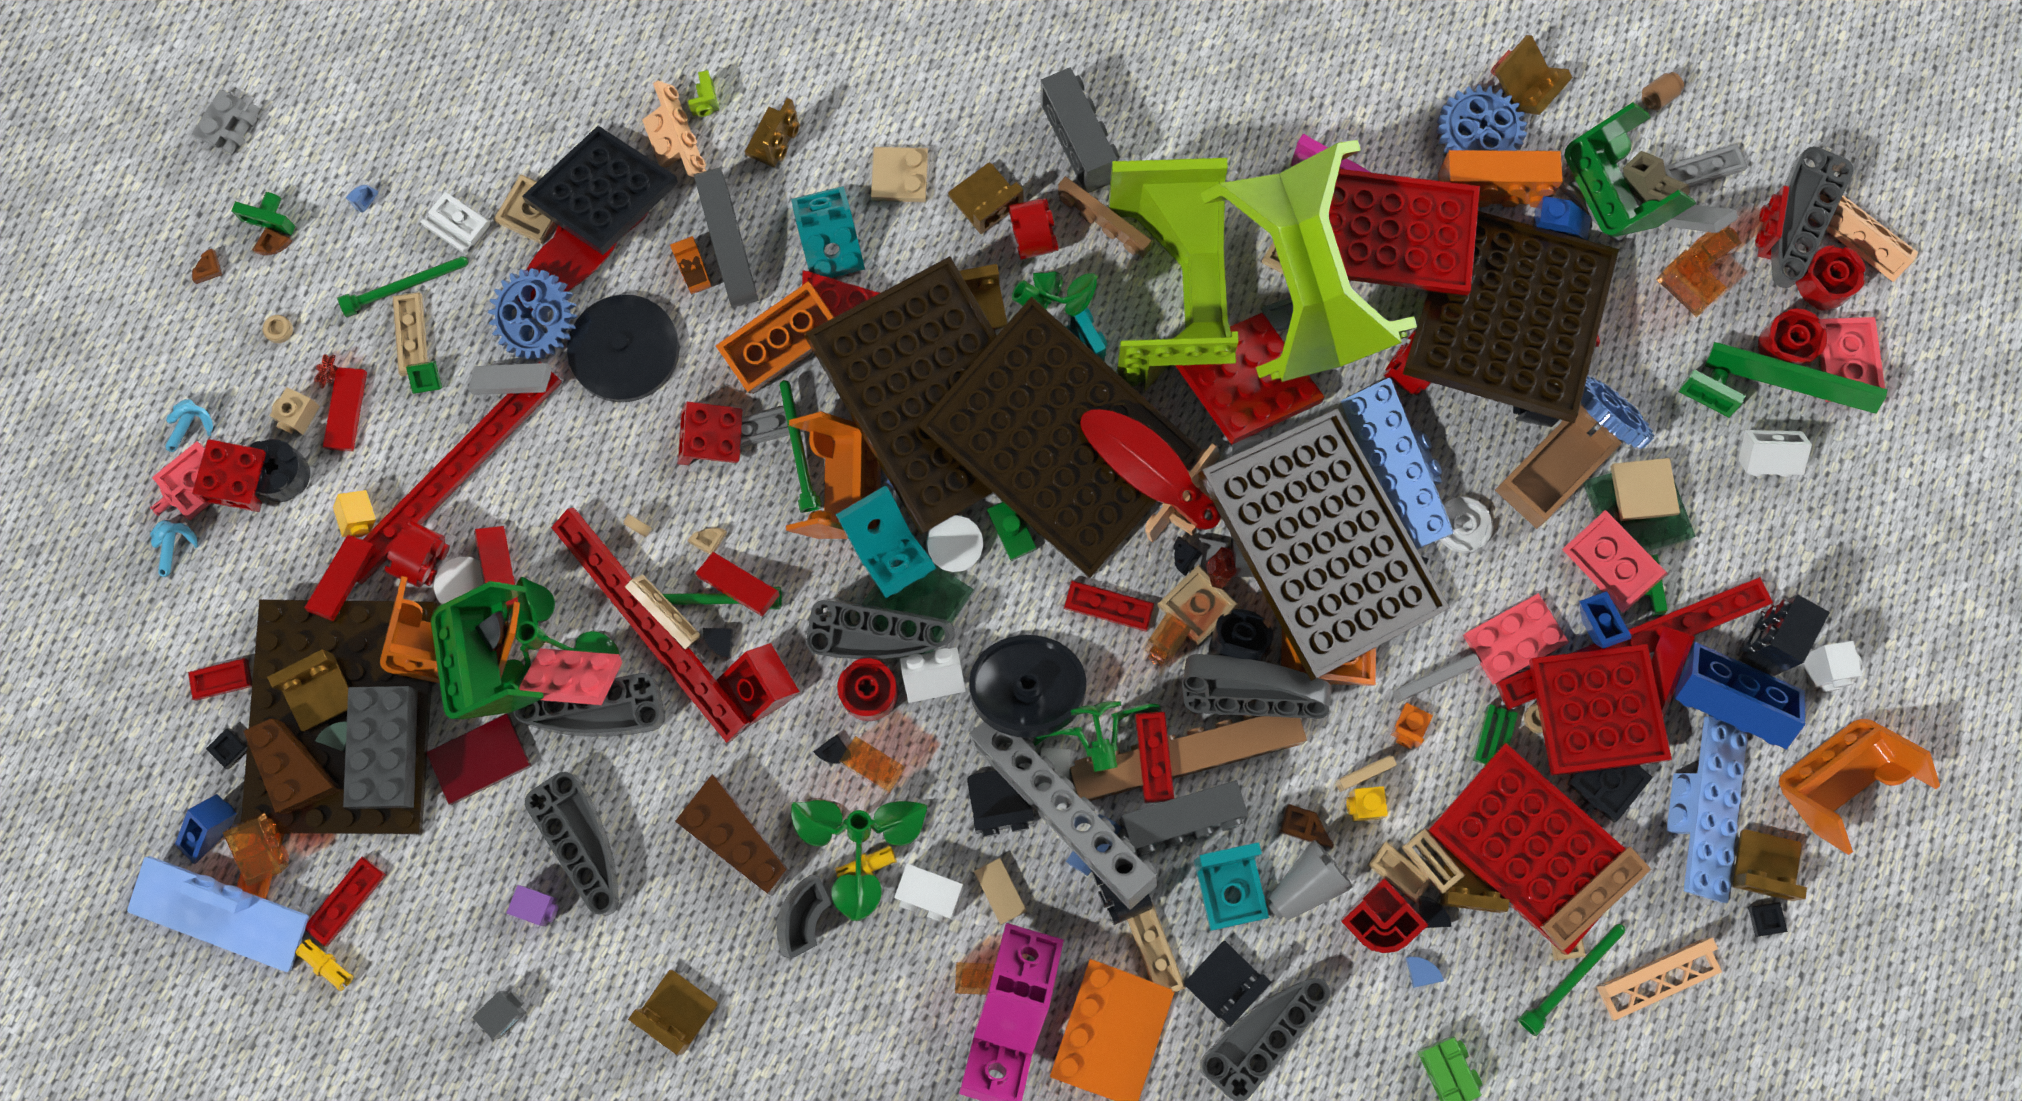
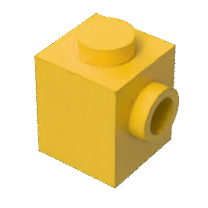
[333,490,376,538]
[1346,786,1388,822]

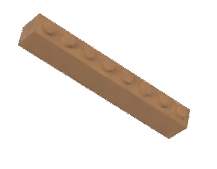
[1069,715,1307,801]

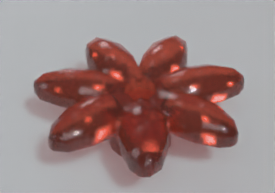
[314,354,338,389]

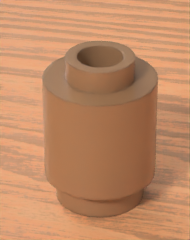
[1642,72,1684,111]

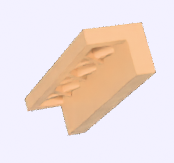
[1812,194,1918,282]
[1596,938,1722,1021]

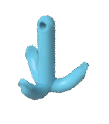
[165,399,213,452]
[150,520,198,577]

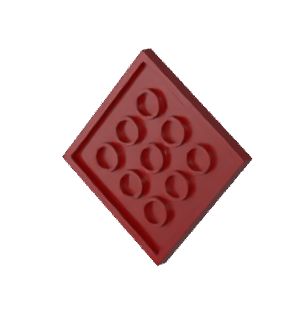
[1175,313,1325,445]
[1529,644,1672,776]

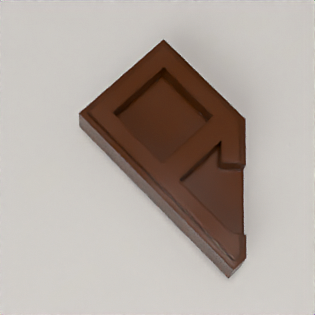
[1279,804,1334,849]

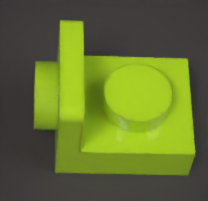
[688,70,719,117]

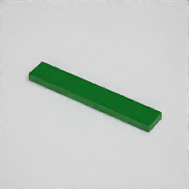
[1705,342,1888,414]

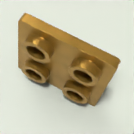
[1495,35,1573,115]
[744,98,800,168]
[948,162,1024,234]
[959,264,1007,330]
[267,649,349,732]
[1732,829,1807,901]
[1440,848,1509,913]
[628,970,718,1055]

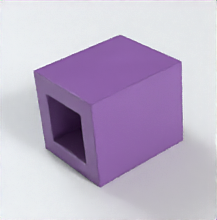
[506,885,558,927]

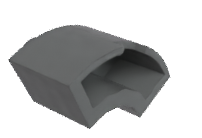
[777,875,831,959]

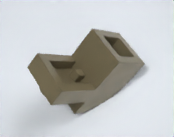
[1623,151,1690,203]

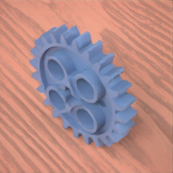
[1436,85,1527,153]
[488,268,577,360]
[1581,376,1655,449]

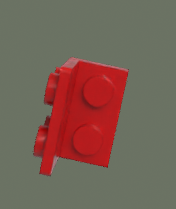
[1755,185,1796,260]
[677,401,743,465]
[192,439,266,512]

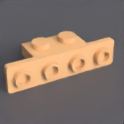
[642,80,706,177]
[1145,443,1220,542]

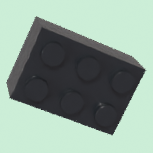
[1739,594,1830,676]

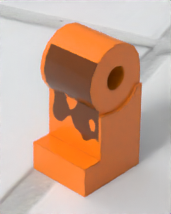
[670,236,712,295]

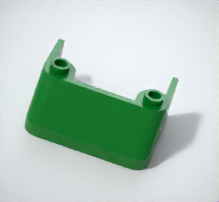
[1564,102,1696,237]
[431,581,544,720]

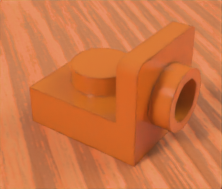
[1391,703,1433,749]

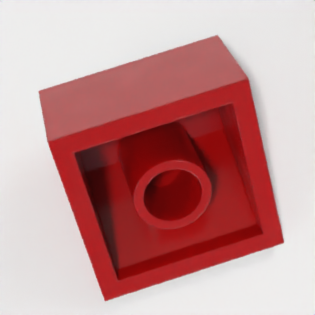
[717,643,800,728]

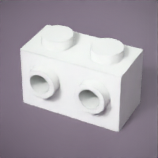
[1739,430,1812,477]
[1804,641,1863,693]
[900,647,966,703]
[894,864,964,923]

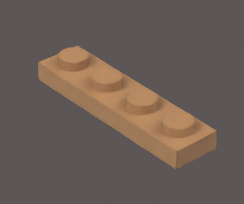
[1058,176,1152,258]
[1540,846,1652,950]

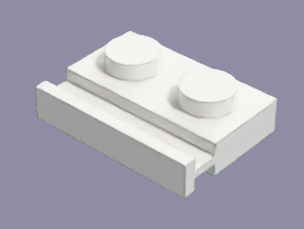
[420,192,490,255]

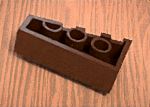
[675,774,790,896]

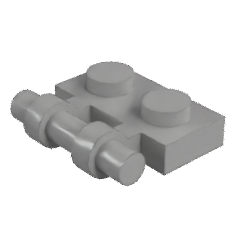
[192,90,260,154]

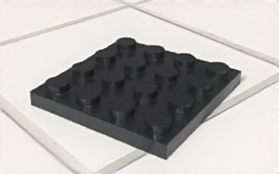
[522,126,678,255]

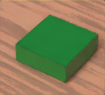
[406,361,442,394]

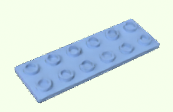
[1341,378,1453,549]
[1666,716,1748,903]
[127,856,309,972]

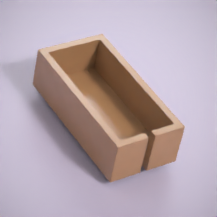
[1495,405,1622,529]

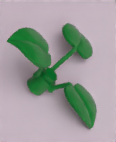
[1012,271,1098,316]
[501,577,620,688]
[1032,701,1162,772]
[791,800,927,921]

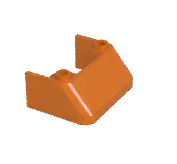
[786,411,881,539]
[380,576,520,683]
[1779,719,1940,855]

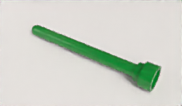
[337,256,468,318]
[779,380,822,513]
[662,586,782,610]
[1518,924,1626,1036]

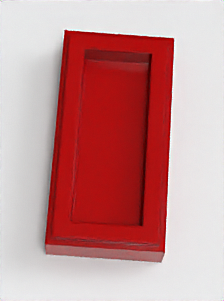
[188,658,252,701]

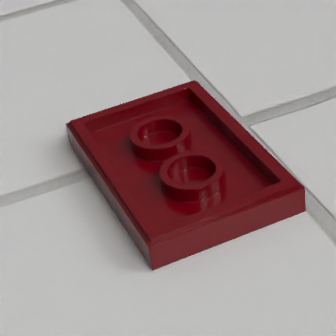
[426,714,532,805]

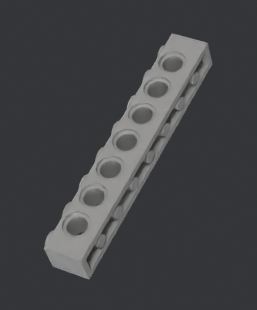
[969,721,1157,910]

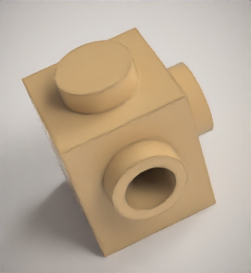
[269,387,320,435]

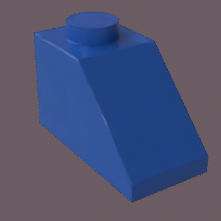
[1533,196,1591,240]
[1579,591,1631,648]
[175,794,237,864]

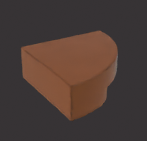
[252,227,292,255]
[192,248,222,284]

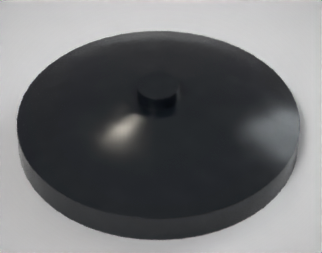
[567,295,679,402]
[969,635,1087,738]

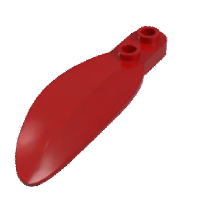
[518,213,648,311]
[1080,409,1221,530]

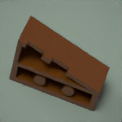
[243,718,343,815]

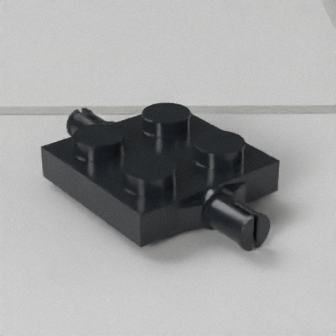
[1567,765,1653,823]

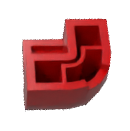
[1341,878,1428,953]

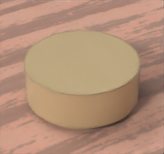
[262,315,293,343]
[623,514,653,537]
[1523,704,1543,733]

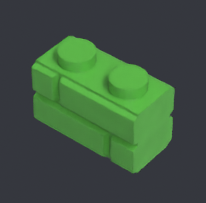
[1417,1037,1483,1101]

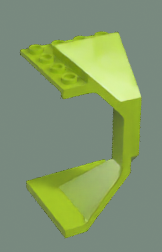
[1201,140,1417,382]
[1108,158,1238,392]

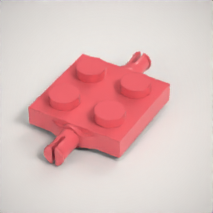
[150,441,211,520]

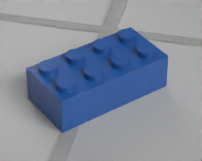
[1675,641,1805,750]

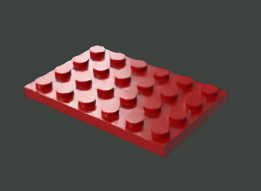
[1329,169,1480,296]
[1428,743,1625,955]

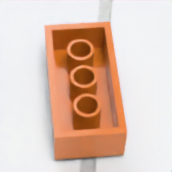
[1438,150,1563,208]
[715,282,834,394]

